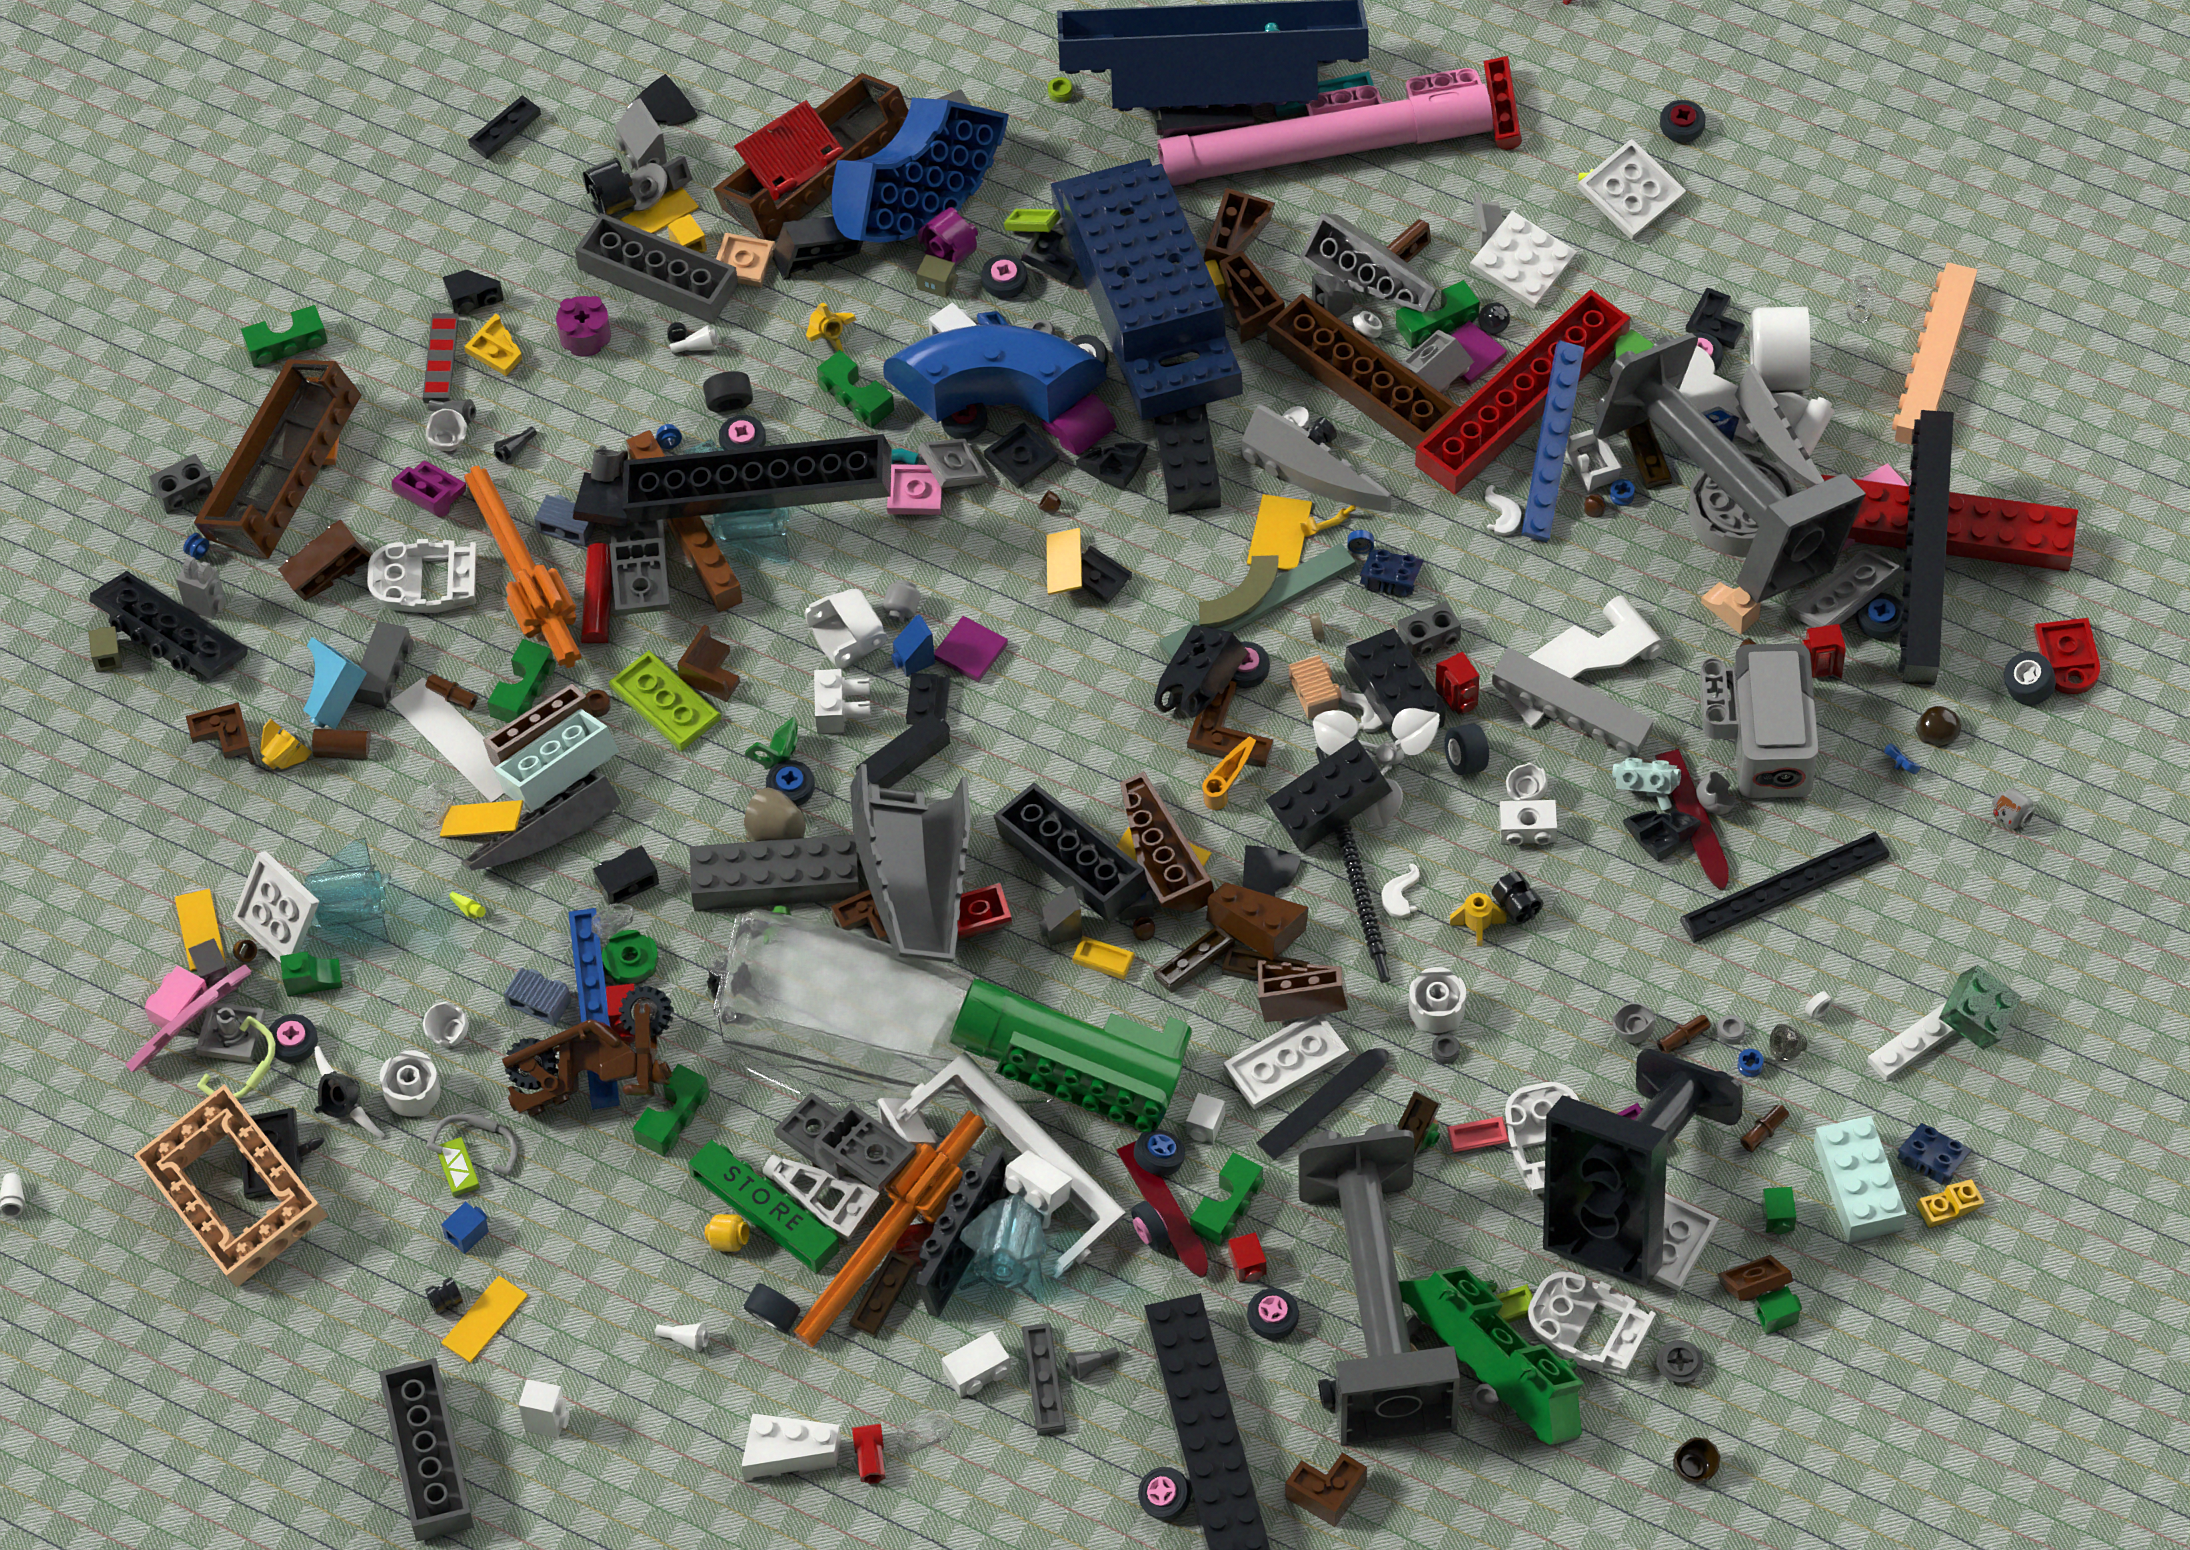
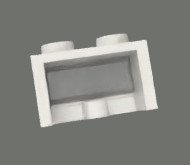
[1565,429,1622,494]

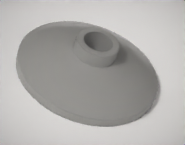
[629,163,667,211]

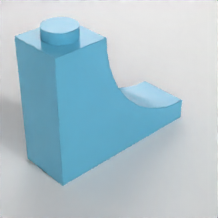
[303,637,367,729]

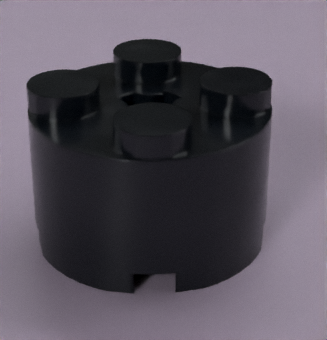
[582,158,637,216]

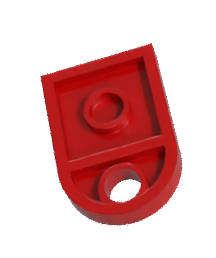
[2034,618,2100,694]

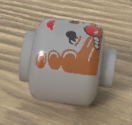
[1992,788,2035,829]

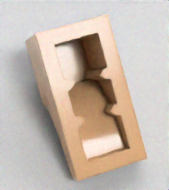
[1701,582,1761,635]

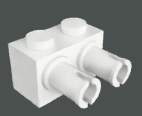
[814,669,871,734]
[1003,1150,1073,1229]

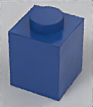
[441,1201,489,1254]

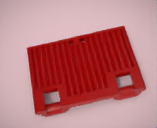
[734,100,845,201]

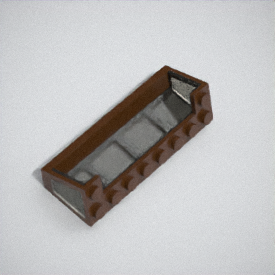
[713,73,909,241]
[194,359,362,559]

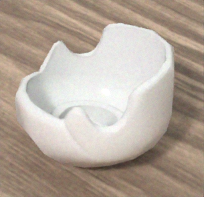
[426,409,467,451]
[1506,763,1548,801]
[423,1002,469,1047]

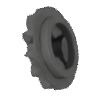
[1656,1340,1704,1386]

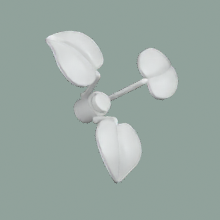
[1313,708,1440,827]

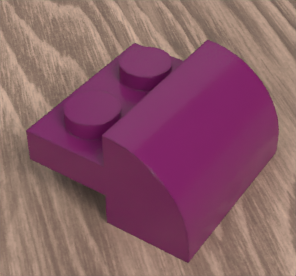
[1040,394,1117,456]
[391,460,466,517]

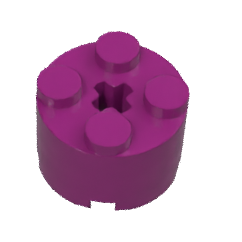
[918,207,978,267]
[556,296,611,357]

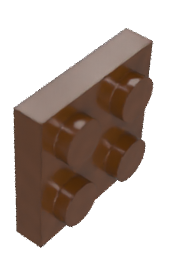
[1718,1254,1794,1301]

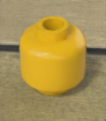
[704,1214,749,1252]

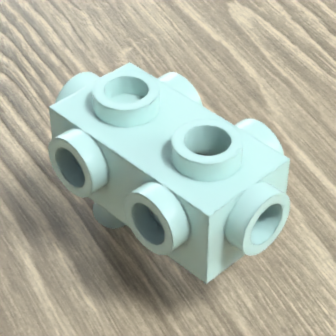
[1612,758,1681,810]

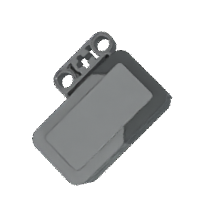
[1699,643,1818,798]

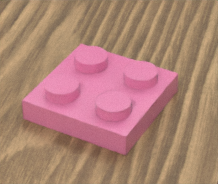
[887,464,942,515]

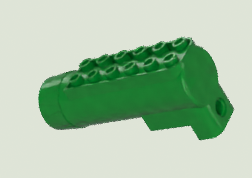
[949,978,1192,1132]

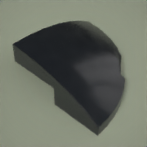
[626,74,698,126]
[1076,442,1148,488]
[1623,810,1701,862]
[1243,845,1301,897]

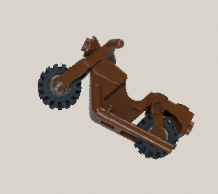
[502,986,674,1117]

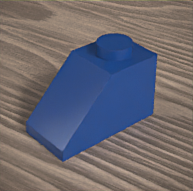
[891,614,935,677]

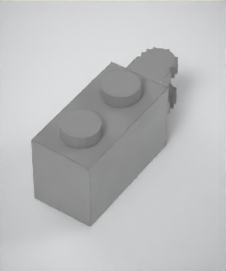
[176,556,226,619]

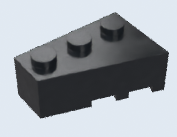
[772,216,863,280]

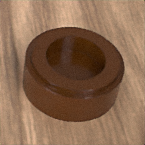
[585,689,611,717]

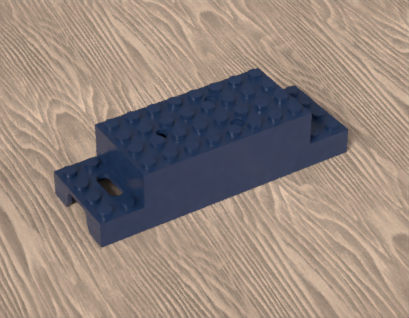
[1057,0,1369,111]
[1050,158,1243,421]

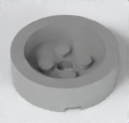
[1688,450,1798,557]

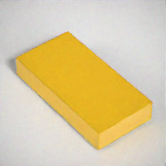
[1072,936,1135,980]

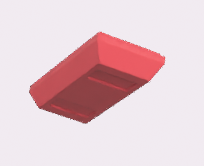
[1447,1116,1509,1153]

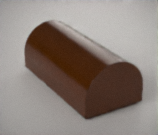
[1386,219,1431,263]
[312,729,371,759]

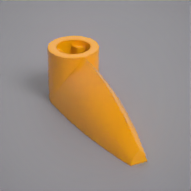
[1202,736,1256,810]

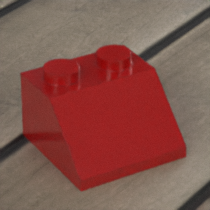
[957,883,1012,940]

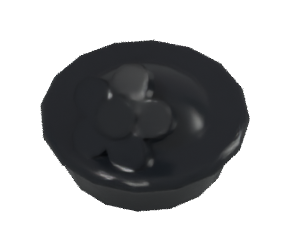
[1478,302,1510,334]

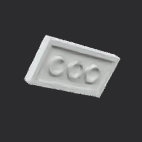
[1223,1014,1349,1110]

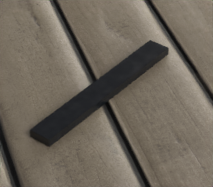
[1680,831,1890,943]

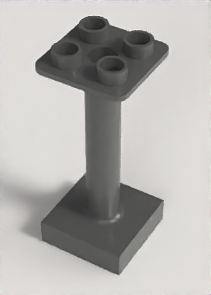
[1593,333,1866,603]
[1298,1123,1460,1446]

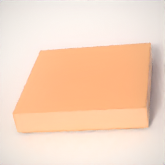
[716,233,776,288]

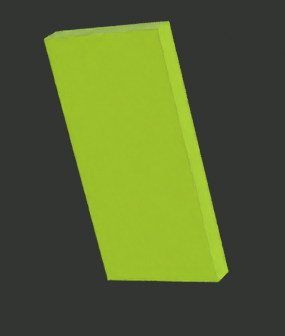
[608,650,722,751]

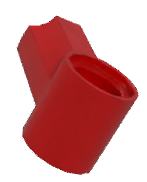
[852,1423,886,1484]

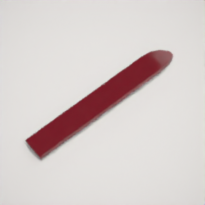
[1655,749,1729,890]
[1116,1140,1208,1278]

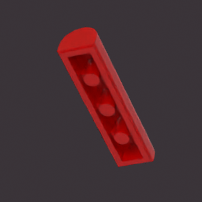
[1483,56,1522,150]
[581,543,613,643]

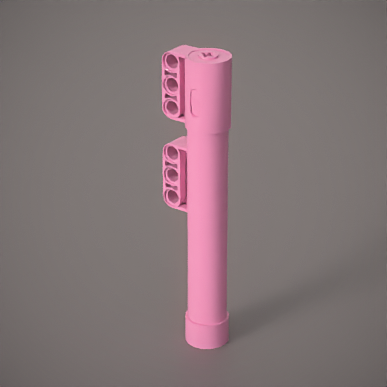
[1157,68,1493,187]

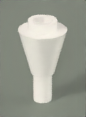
[670,325,719,354]
[655,1323,709,1352]

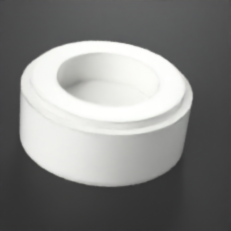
[1805,991,1832,1019]

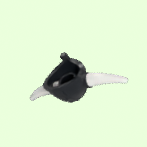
[314,1046,384,1138]

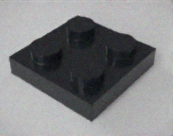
[984,423,1059,489]

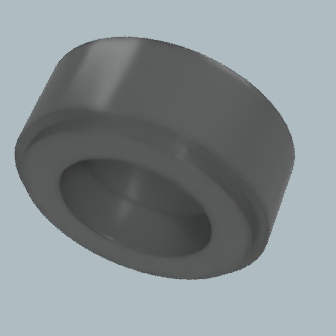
[1432,1034,1460,1064]

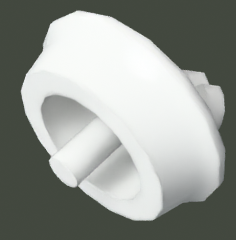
[1353,311,1382,338]
[1282,406,1310,429]

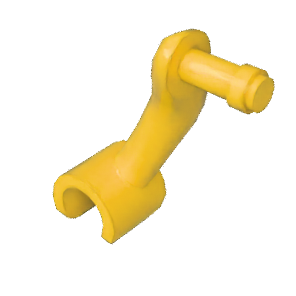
[1300,505,1356,537]

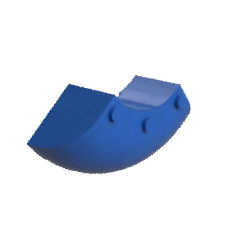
[832,97,1009,242]
[883,324,1107,424]

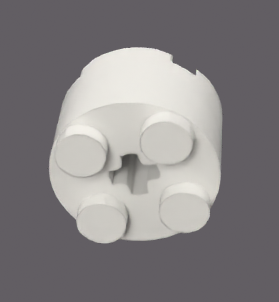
[1409,967,1466,1033]
[380,1050,441,1117]

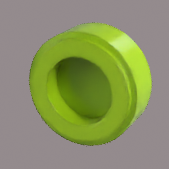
[1047,77,1073,103]

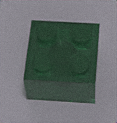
[1939,965,2022,1050]

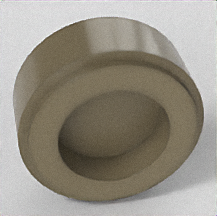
[1309,612,1325,641]

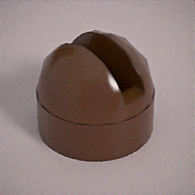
[1038,490,1061,514]
[1584,494,1606,518]
[1133,916,1155,941]
[232,939,257,962]

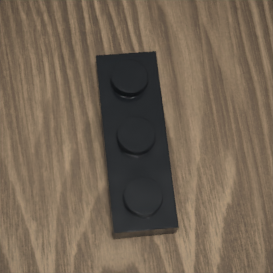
[468,95,541,159]

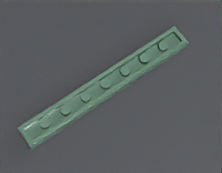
[1160,543,1356,659]

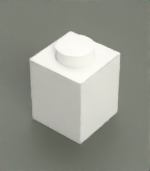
[1186,1093,1225,1143]

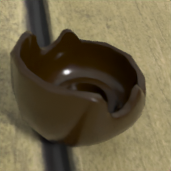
[1916,706,1961,747]
[1673,1437,1721,1484]

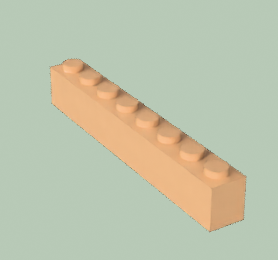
[1892,262,1978,445]

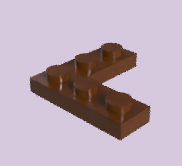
[1187,681,1274,767]

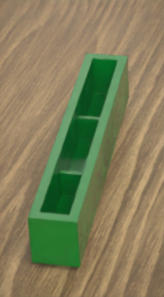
[688,1139,840,1274]

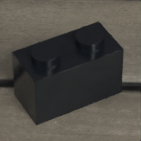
[593,845,659,907]

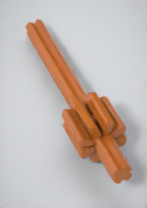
[464,465,582,669]
[793,1110,987,1348]

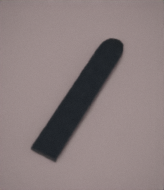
[1256,1048,1389,1160]

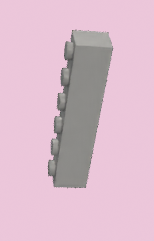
[1492,647,1654,757]

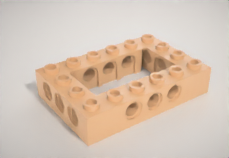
[134,1084,328,1287]

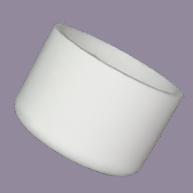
[1750,306,1810,391]

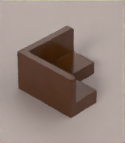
[677,625,740,702]
[186,702,255,764]
[831,889,889,943]
[1285,1452,1367,1527]

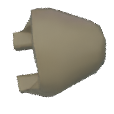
[744,787,806,842]

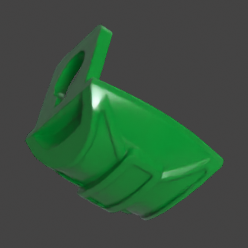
[745,717,799,770]

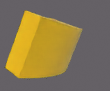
[1916,1179,1985,1228]

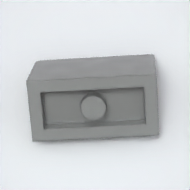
[1473,192,1503,249]

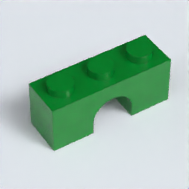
[1396,280,1480,348]
[241,305,328,367]
[817,350,895,428]
[487,639,556,723]
[632,1063,710,1157]
[1190,1152,1265,1247]

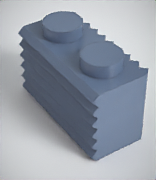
[534,495,597,547]
[504,967,571,1026]

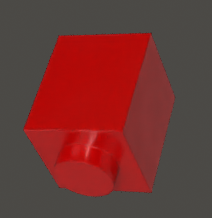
[1228,1232,1267,1283]

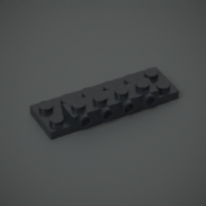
[89,571,248,679]
[916,1145,1010,1318]

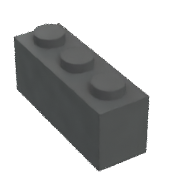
[354,621,413,708]

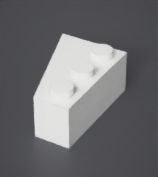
[741,1414,842,1482]

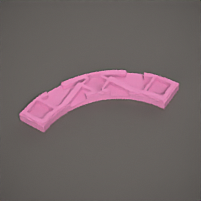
[126,964,251,1072]

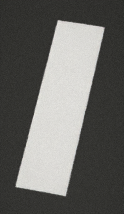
[390,678,505,803]

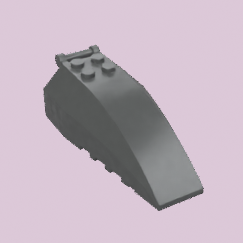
[850,764,971,963]

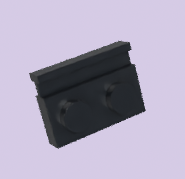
[1081,545,1132,604]
[906,673,951,725]

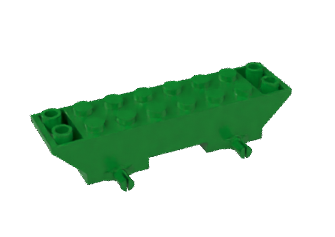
[1399,1265,1584,1445]

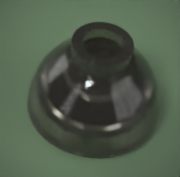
[1769,1024,1807,1063]

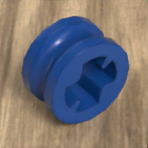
[1610,479,1635,506]
[183,533,209,560]
[1737,1048,1764,1078]

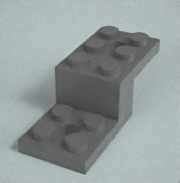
[610,518,670,616]
[774,1092,917,1192]

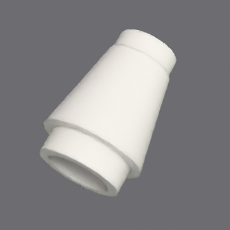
[0,1173,26,1217]

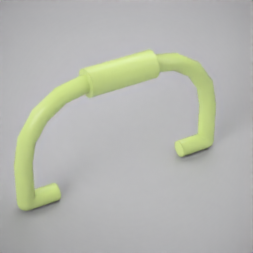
[197,1016,276,1100]

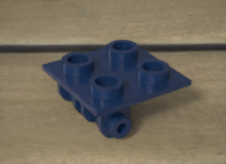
[1360,549,1424,597]
[1897,1123,1972,1185]

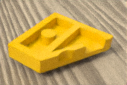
[464,313,522,376]

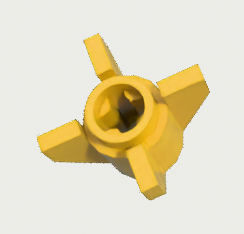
[806,302,857,352]
[260,718,312,770]
[1450,892,1506,946]

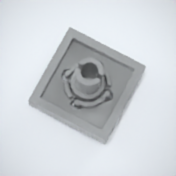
[196,1002,266,1063]

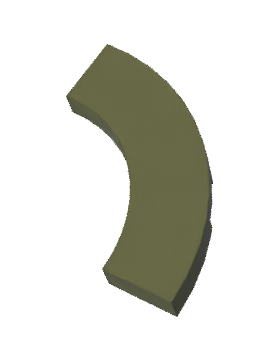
[1199,555,1279,628]

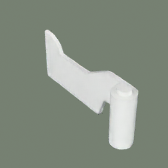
[1679,346,1835,456]
[1500,596,1664,729]

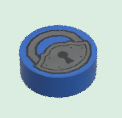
[1347,530,1374,554]

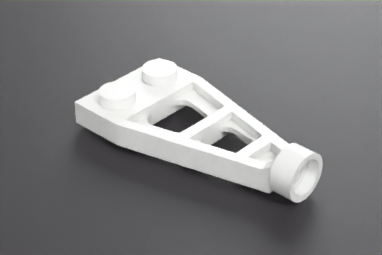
[763,1155,880,1242]

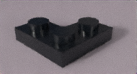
[1021,229,1077,283]
[1686,287,1745,349]

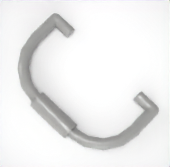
[426,1113,518,1175]

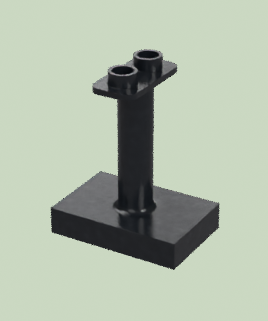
[1543,1048,1743,1287]

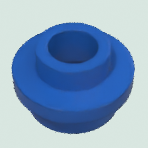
[655,424,682,449]

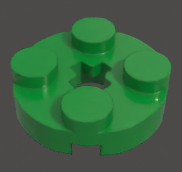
[602,930,659,984]

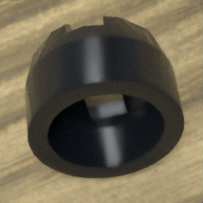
[667,322,689,343]

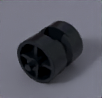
[1491,871,1544,925]

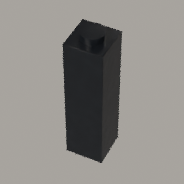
[1154,103,1255,139]
[856,712,950,789]

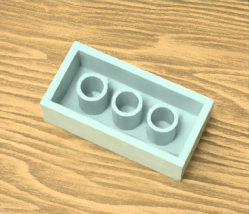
[493,708,619,812]
[1813,1116,1907,1243]

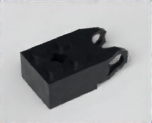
[1154,625,1248,718]

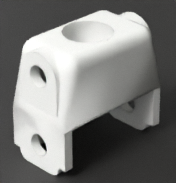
[805,589,887,670]

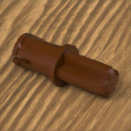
[425,674,478,711]
[1657,1015,1711,1054]
[1740,1105,1789,1152]

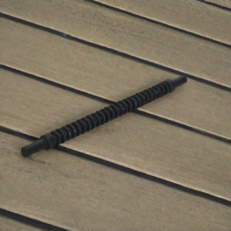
[1315,747,1391,983]

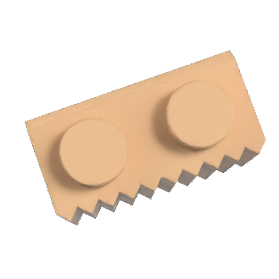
[1289,655,1342,720]

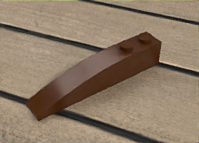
[1119,771,1214,913]

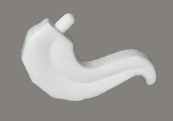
[1485,485,1522,537]
[1340,685,1383,733]
[1381,863,1420,919]

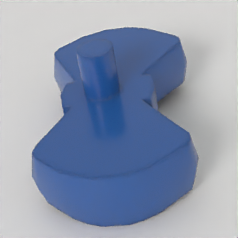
[1884,743,1921,775]

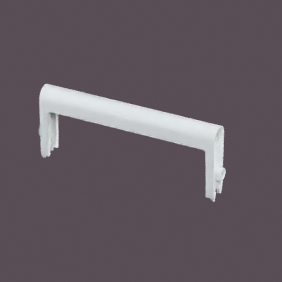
[895,1052,1126,1279]

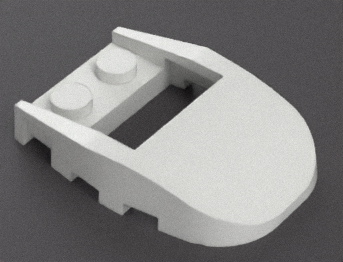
[367,539,478,613]
[1505,1082,1580,1198]
[1528,1272,1656,1376]

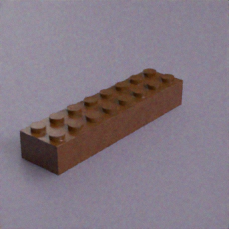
[1267,293,1460,451]

